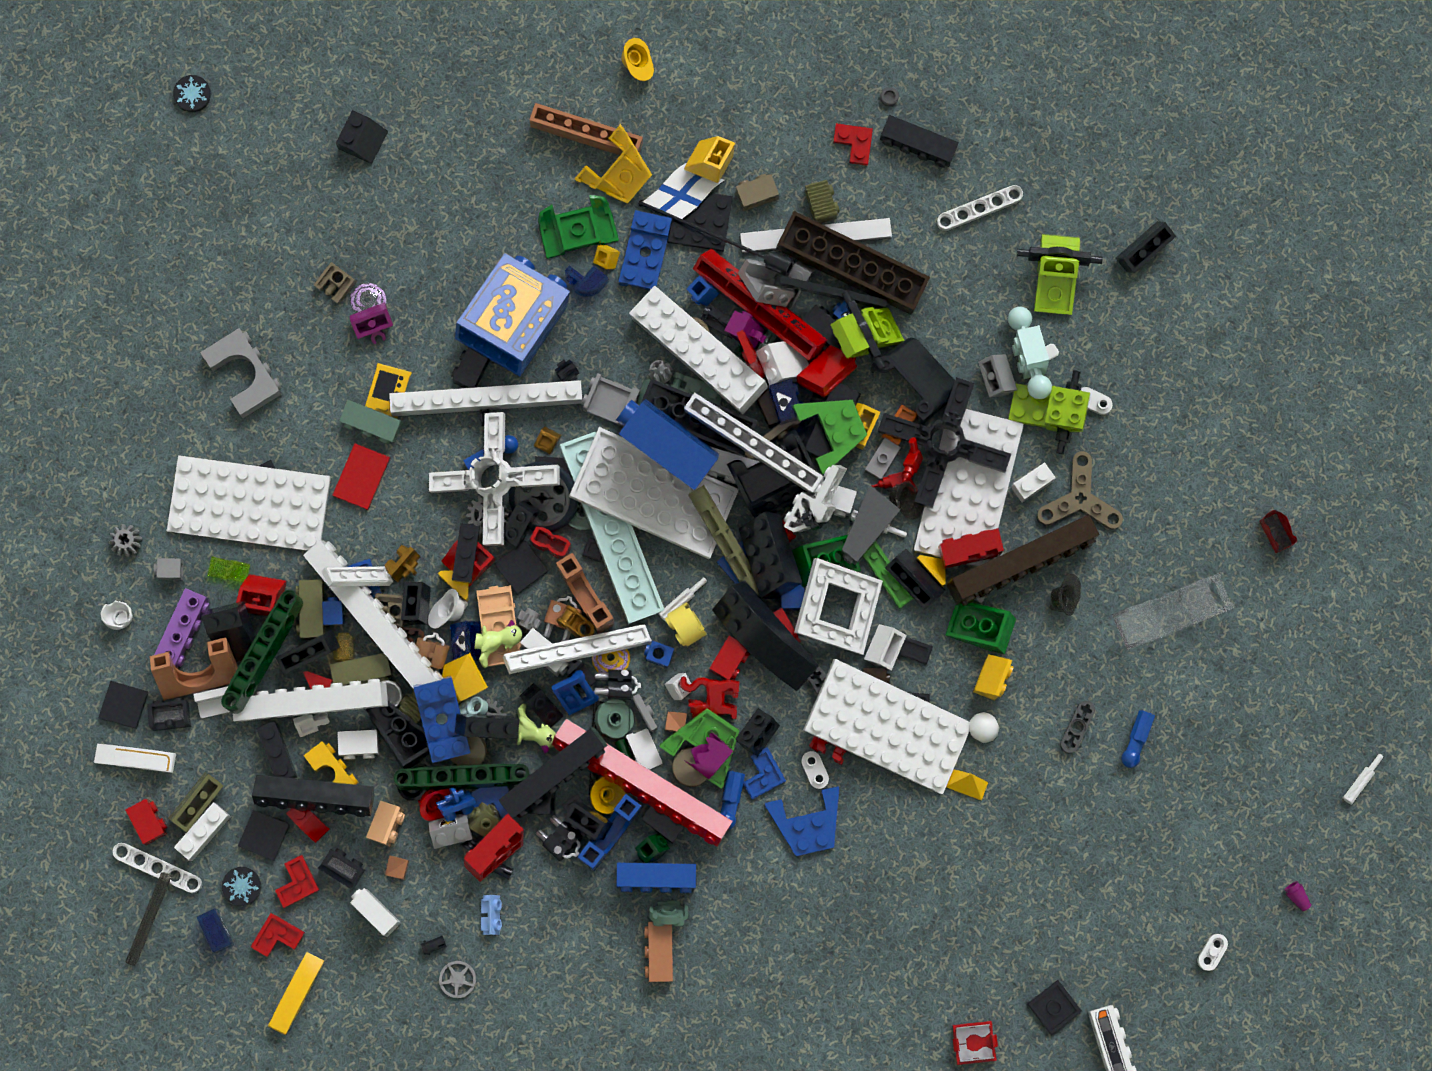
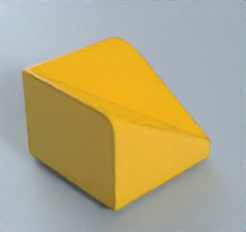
[593,245,620,269]

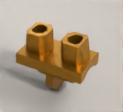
[384,545,421,582]

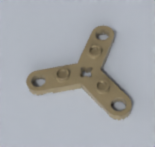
[1037,451,1123,529]

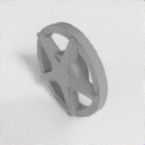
[439,961,476,998]

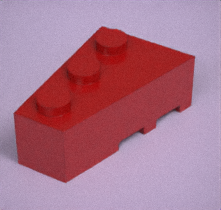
[938,528,1004,569]
[464,814,524,882]

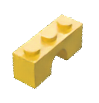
[303,741,359,785]

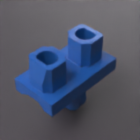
[436,787,476,822]

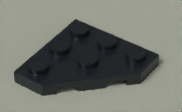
[668,193,733,252]

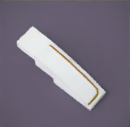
[94,744,176,773]

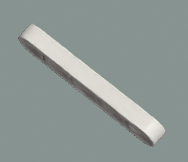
[937,185,1023,231]
[113,843,202,893]

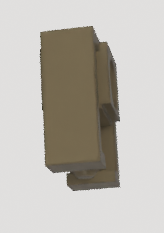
[314,262,357,304]
[375,593,404,627]

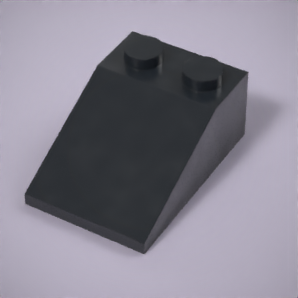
[201,601,256,662]

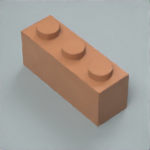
[645,922,673,982]

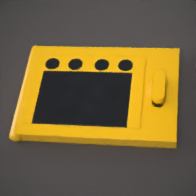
[365,363,412,418]

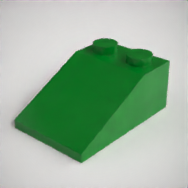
[792,535,861,587]
[945,603,1016,654]

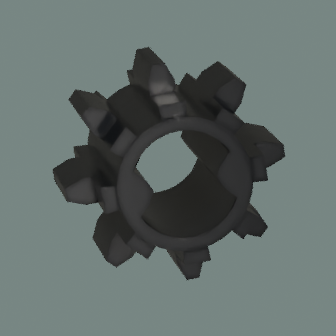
[555,359,580,382]

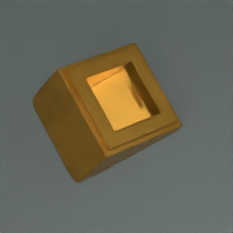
[534,426,561,454]

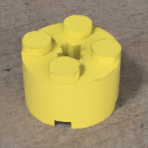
[665,602,707,647]

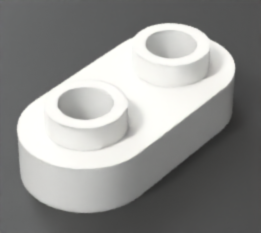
[1081,387,1112,415]
[801,751,829,789]
[1197,934,1228,971]

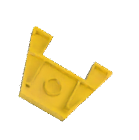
[575,124,652,204]

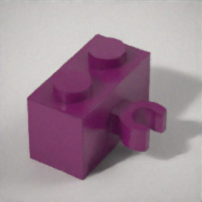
[350,302,393,344]
[724,311,767,349]

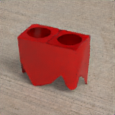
[1259,510,1297,553]

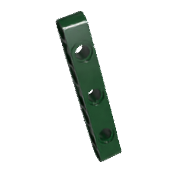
[221,590,303,714]
[394,764,529,790]

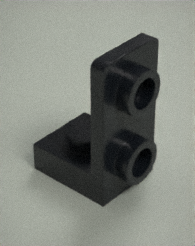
[566,659,597,693]
[520,683,563,728]

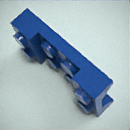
[618,210,672,291]
[413,676,471,763]

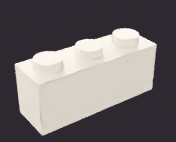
[174,802,231,861]

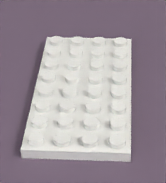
[913,409,1024,567]
[569,427,739,559]
[167,455,331,551]
[803,659,970,794]

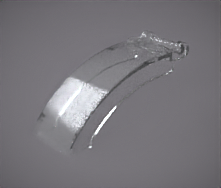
[1112,573,1235,650]

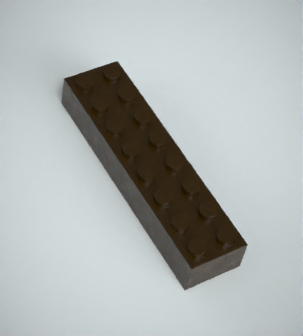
[776,211,930,315]
[947,515,1100,606]

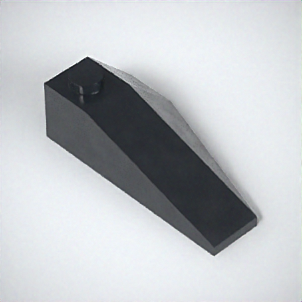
[365,701,430,769]

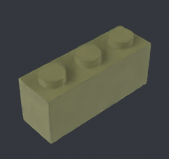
[295,579,325,640]
[329,653,393,686]
[168,772,224,833]

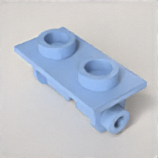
[481,895,502,935]

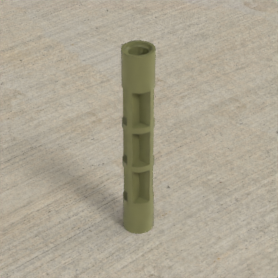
[688,485,759,596]

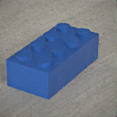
[616,863,696,893]

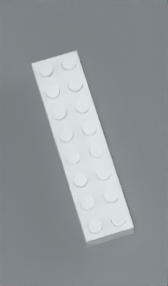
[629,286,768,414]

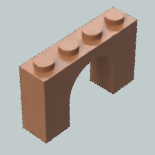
[556,553,614,634]
[150,638,238,700]

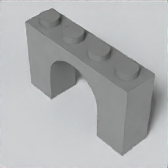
[200,328,282,418]

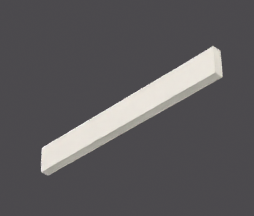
[740,218,892,253]
[503,624,652,674]

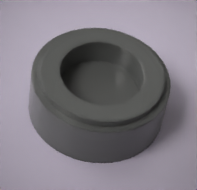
[880,87,899,107]

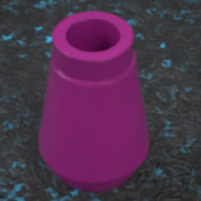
[1285,881,1312,911]

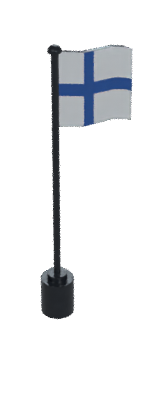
[638,163,794,277]

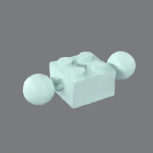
[1008,307,1052,399]

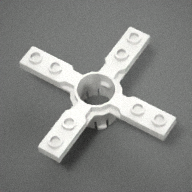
[429,412,560,546]

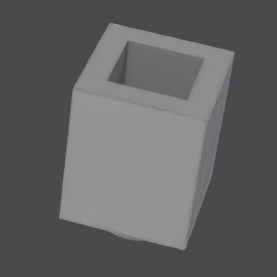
[154,558,184,580]

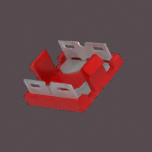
[952,1021,998,1065]

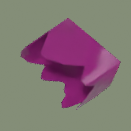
[684,731,733,779]

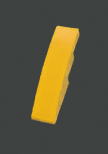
[268,952,324,1035]

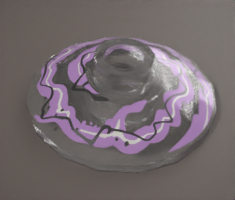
[349,283,387,314]

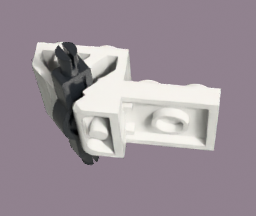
[784,465,847,532]

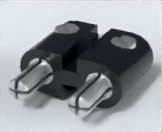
[594,669,641,700]
[536,815,583,861]

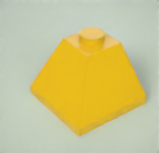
[442,653,488,703]

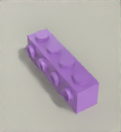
[154,588,210,668]

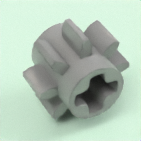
[648,360,673,383]
[517,608,541,631]

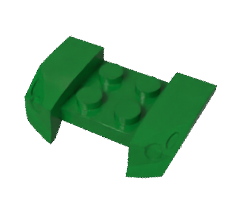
[538,195,619,259]

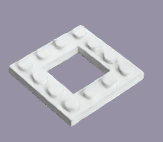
[794,558,883,655]

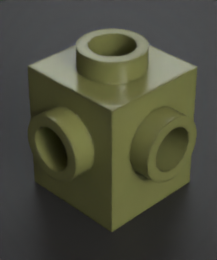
[468,802,500,837]

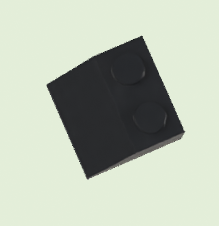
[336,110,388,164]

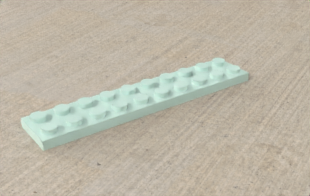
[559,432,665,624]

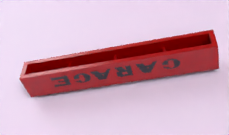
[693,249,827,360]

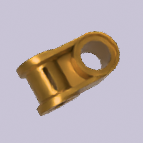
[556,605,594,638]

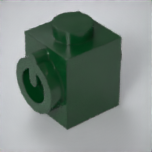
[635,833,670,863]

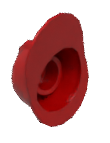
[418,788,458,821]

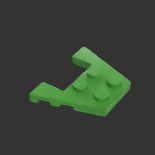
[792,400,867,475]
[659,708,740,789]

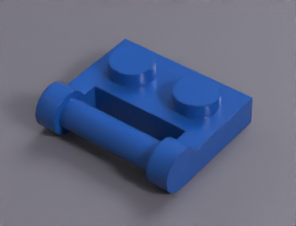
[551,670,599,715]

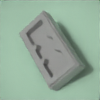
[865,438,901,480]
[633,694,658,732]

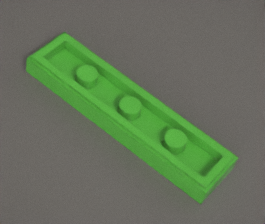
[863,541,914,609]

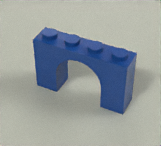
[578,794,642,871]

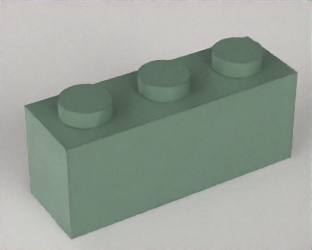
[339,400,404,444]

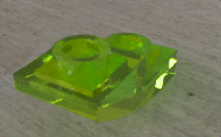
[207,557,250,583]

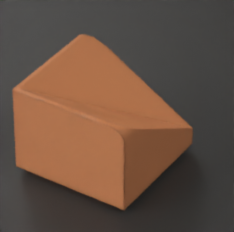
[665,712,687,732]
[385,855,409,880]

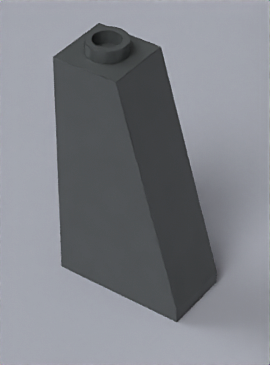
[841,486,900,565]

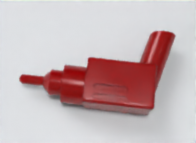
[902,437,923,485]
[871,471,918,495]

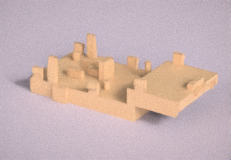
[477,585,522,667]

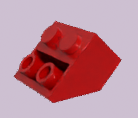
[441,540,496,587]
[236,574,287,616]

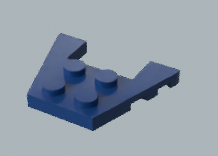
[765,786,839,856]

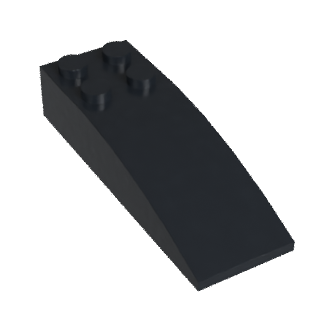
[641,379,758,457]
[712,580,819,691]

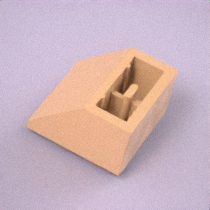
[366,801,405,847]

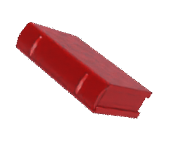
[797,345,857,397]

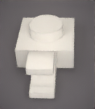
[293,713,330,737]

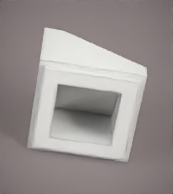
[665,673,691,700]

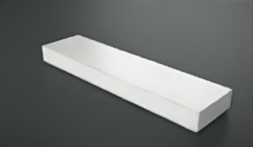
[321,566,393,587]

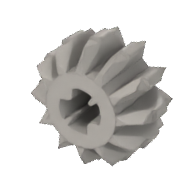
[109,524,143,557]

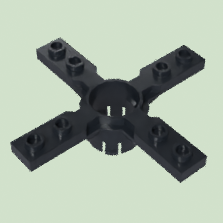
[878,377,1011,509]

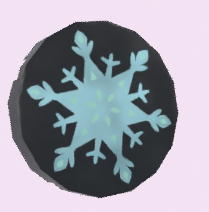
[173,75,211,112]
[222,867,261,906]

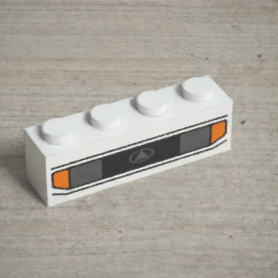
[1088,1005,1137,1071]

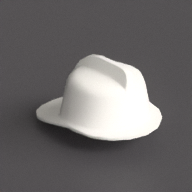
[428,589,468,629]

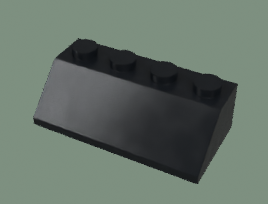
[796,383,861,458]

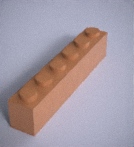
[529,103,643,155]

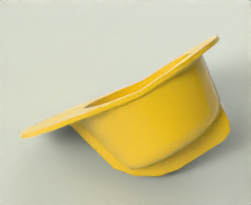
[621,38,654,81]

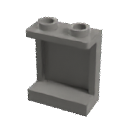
[738,259,794,307]
[581,374,640,427]

